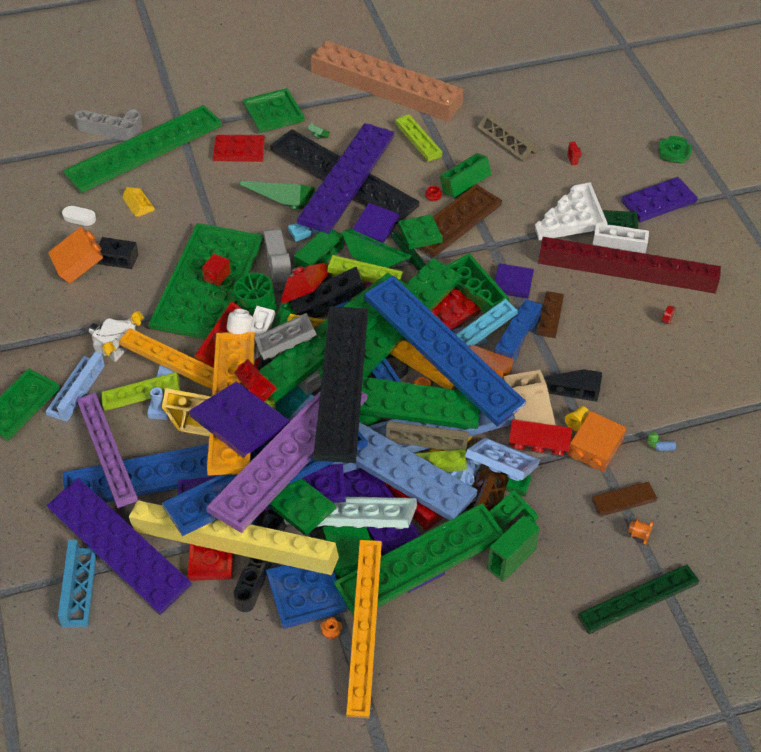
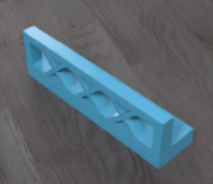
[58,540,97,627]

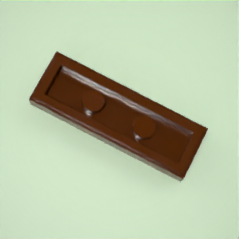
[592,481,657,517]

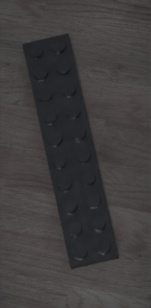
[270,129,419,224]
[313,306,368,463]

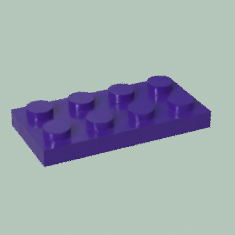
[621,177,697,223]

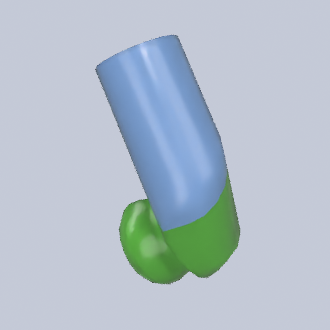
[647,432,676,452]

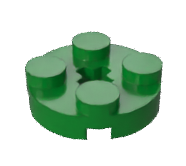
[658,136,692,164]

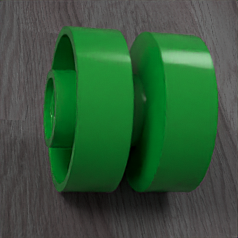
[234,273,277,316]

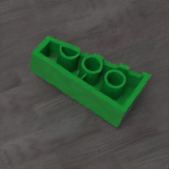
[446,253,509,314]

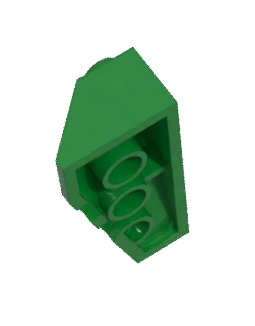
[239,181,315,210]

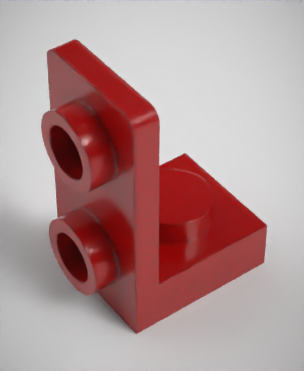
[234,359,277,401]

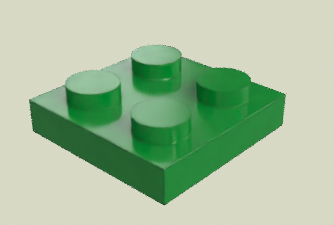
[398,214,443,250]

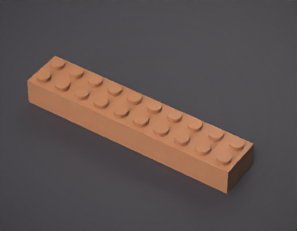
[311,40,464,122]

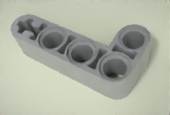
[75,109,143,141]
[263,229,291,284]

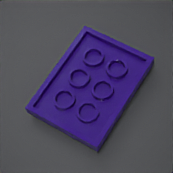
[189,381,290,458]

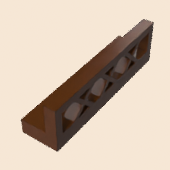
[462,467,509,514]

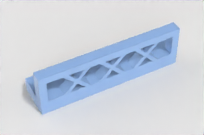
[46,352,105,422]

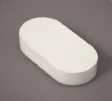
[62,206,96,226]

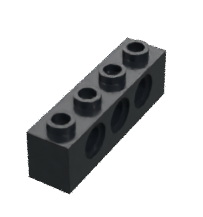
[291,267,367,318]

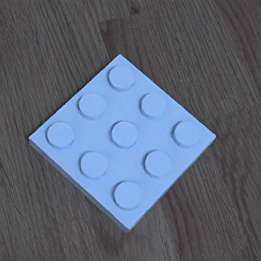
[465,437,540,480]

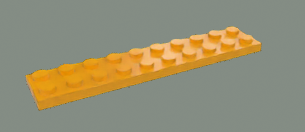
[207,332,255,475]

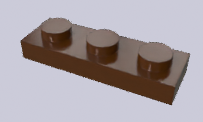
[537,291,564,339]

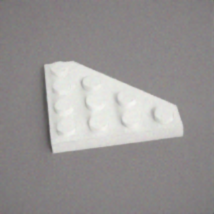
[535,182,607,240]

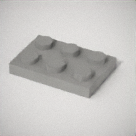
[255,313,317,359]

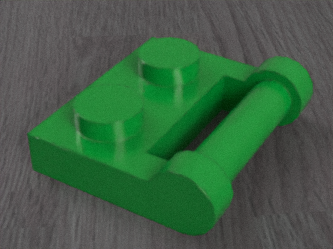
[489,490,539,533]

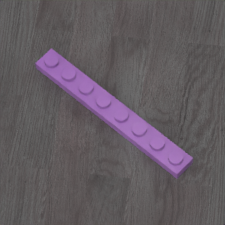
[77,393,138,508]

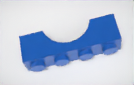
[494,299,542,366]

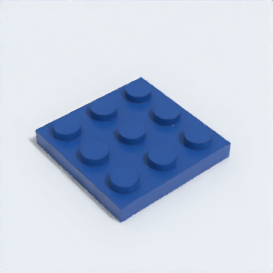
[266,565,346,629]

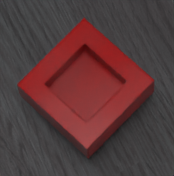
[567,141,581,165]

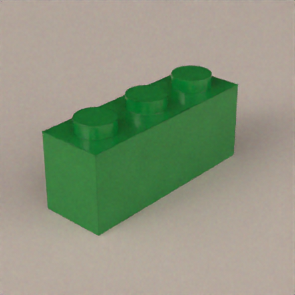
[439,153,492,197]
[294,229,344,268]

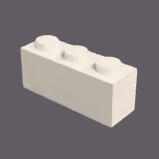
[592,223,649,253]

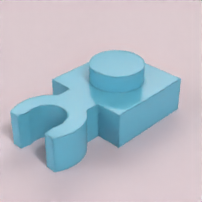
[288,223,319,242]

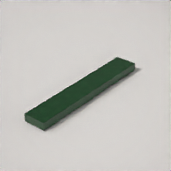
[577,564,699,634]

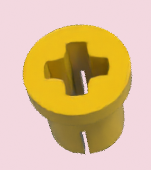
[565,406,590,431]

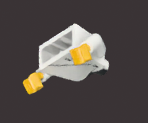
[89,311,144,362]

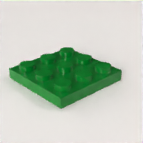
[243,88,305,133]

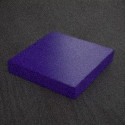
[353,203,399,243]
[495,263,534,299]

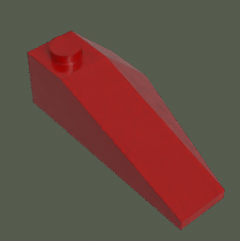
[281,263,330,303]

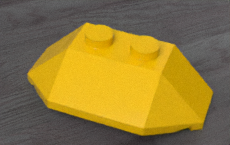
[162,388,212,437]

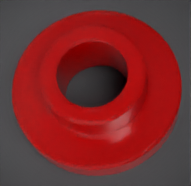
[425,185,442,201]

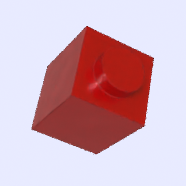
[202,254,231,286]

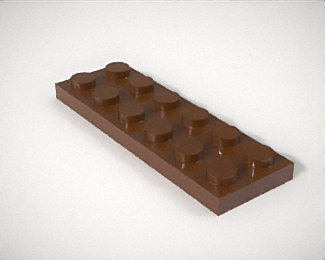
[420,184,502,257]

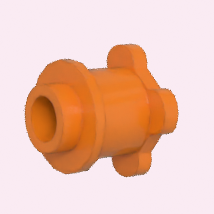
[628,518,654,545]

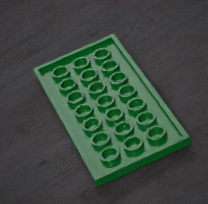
[149,223,264,339]

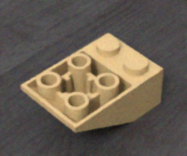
[503,370,555,425]

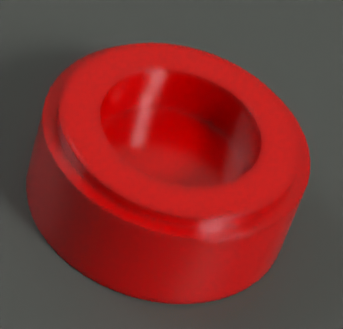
[662,305,676,325]

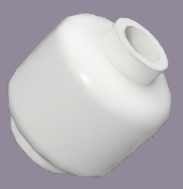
[226,309,253,334]

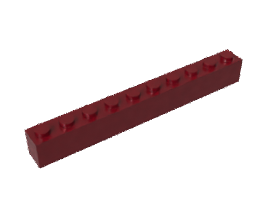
[538,237,721,294]

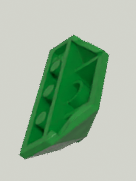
[342,229,411,268]

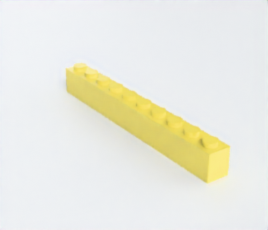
[129,501,339,575]

